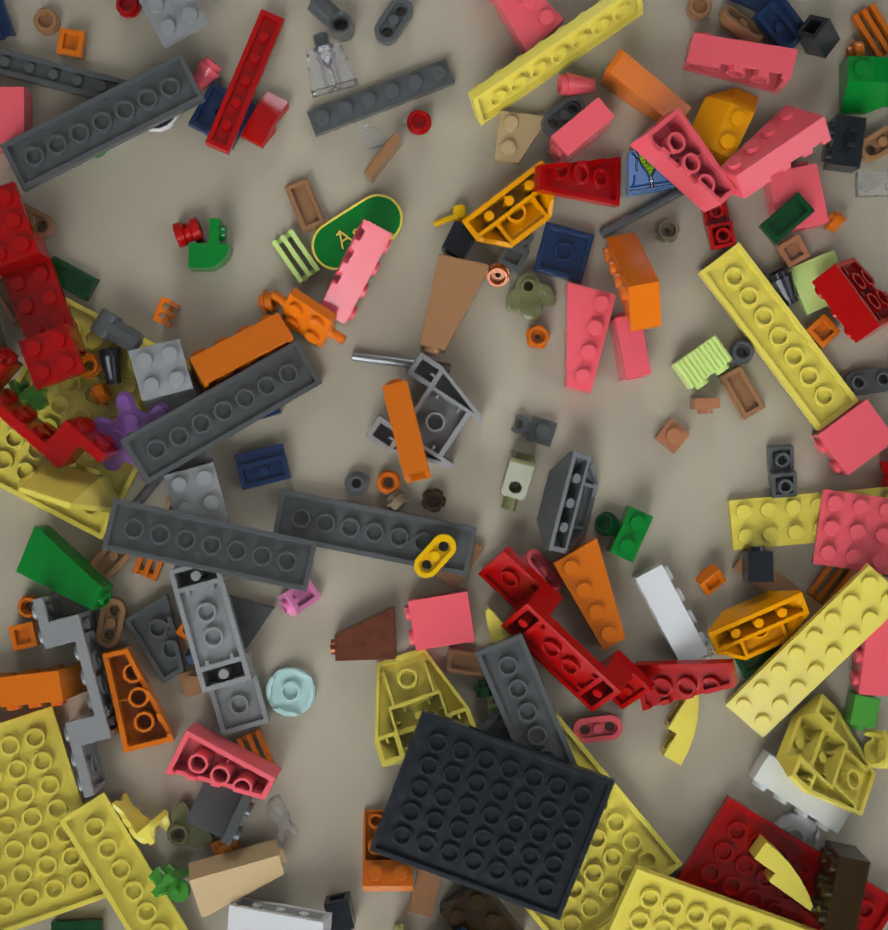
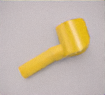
[433,205,467,227]

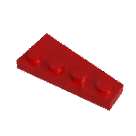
[534,157,621,208]
[635,659,738,711]

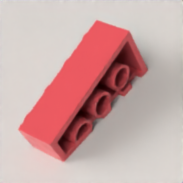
[320,219,392,324]
[564,282,616,394]
[849,619,888,696]

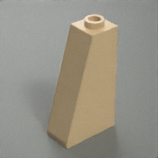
[188,838,287,918]

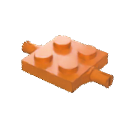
[270,287,347,348]

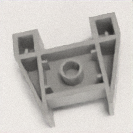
[365,351,484,468]

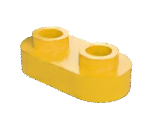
[414,534,456,578]

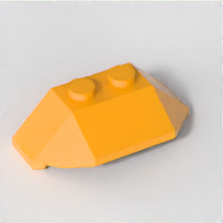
[692,87,759,166]
[461,160,555,248]
[707,590,810,660]

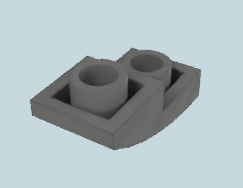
[766,444,797,498]

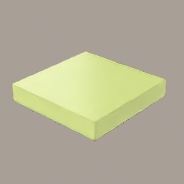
[788,250,839,315]

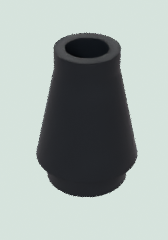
[768,267,799,306]
[97,347,123,385]

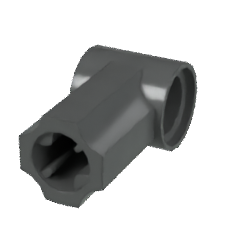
[307,0,355,42]
[90,308,145,351]

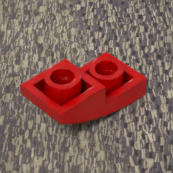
[241,91,289,149]
[701,201,736,250]

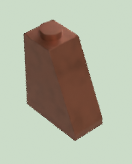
[330,606,397,661]

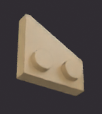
[494,111,544,165]

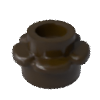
[421,488,446,513]

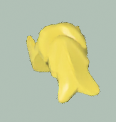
[863,730,888,769]
[112,793,171,845]

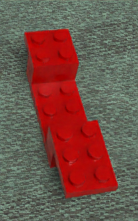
[0,181,87,391]
[0,345,120,469]
[478,546,655,712]

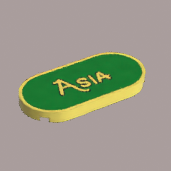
[311,194,403,271]

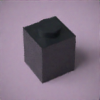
[795,14,840,59]
[442,220,475,259]
[742,545,774,583]
[324,891,356,930]

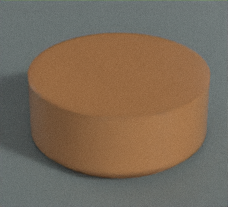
[686,0,712,21]
[34,8,61,36]

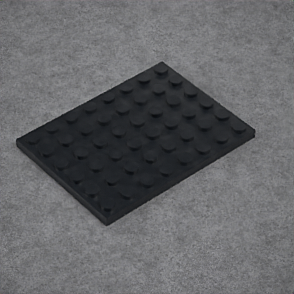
[369,708,615,920]

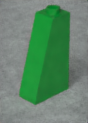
[16,525,113,611]

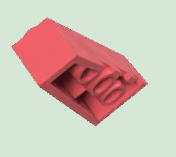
[490,0,564,54]
[682,32,798,94]
[721,105,831,199]
[630,107,737,212]
[165,721,282,800]

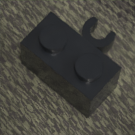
[821,114,867,173]

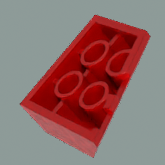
[812,257,888,343]

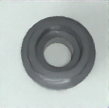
[728,339,754,365]
[344,471,369,496]

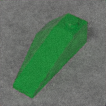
[839,56,888,115]

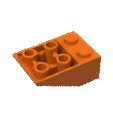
[362,809,414,892]

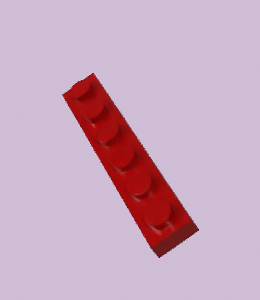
[205,9,285,155]

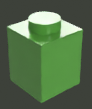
[843,690,880,731]

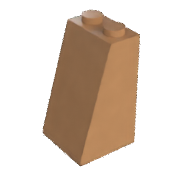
[420,254,489,357]

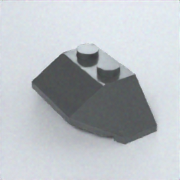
[537,451,598,554]

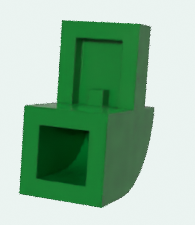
[188,218,233,272]

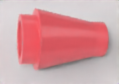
[193,56,222,92]
[557,72,595,98]

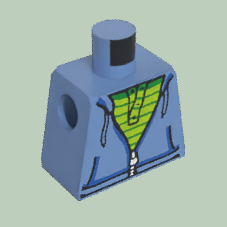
[625,136,675,197]

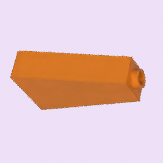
[600,49,691,123]
[382,379,431,483]

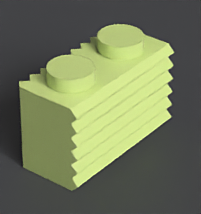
[671,335,733,390]

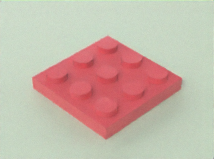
[811,489,888,575]

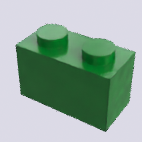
[606,506,653,563]

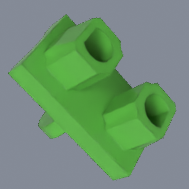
[9,379,50,411]
[148,863,191,903]

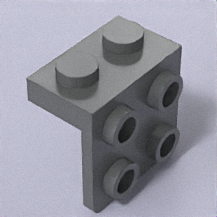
[187,782,255,845]

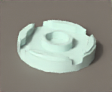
[266,666,316,717]

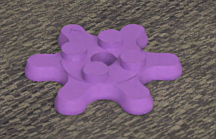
[93,391,170,481]

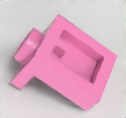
[278,579,322,617]

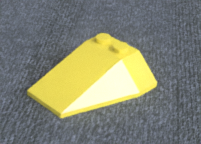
[18,462,119,513]
[375,650,476,767]
[776,693,876,816]

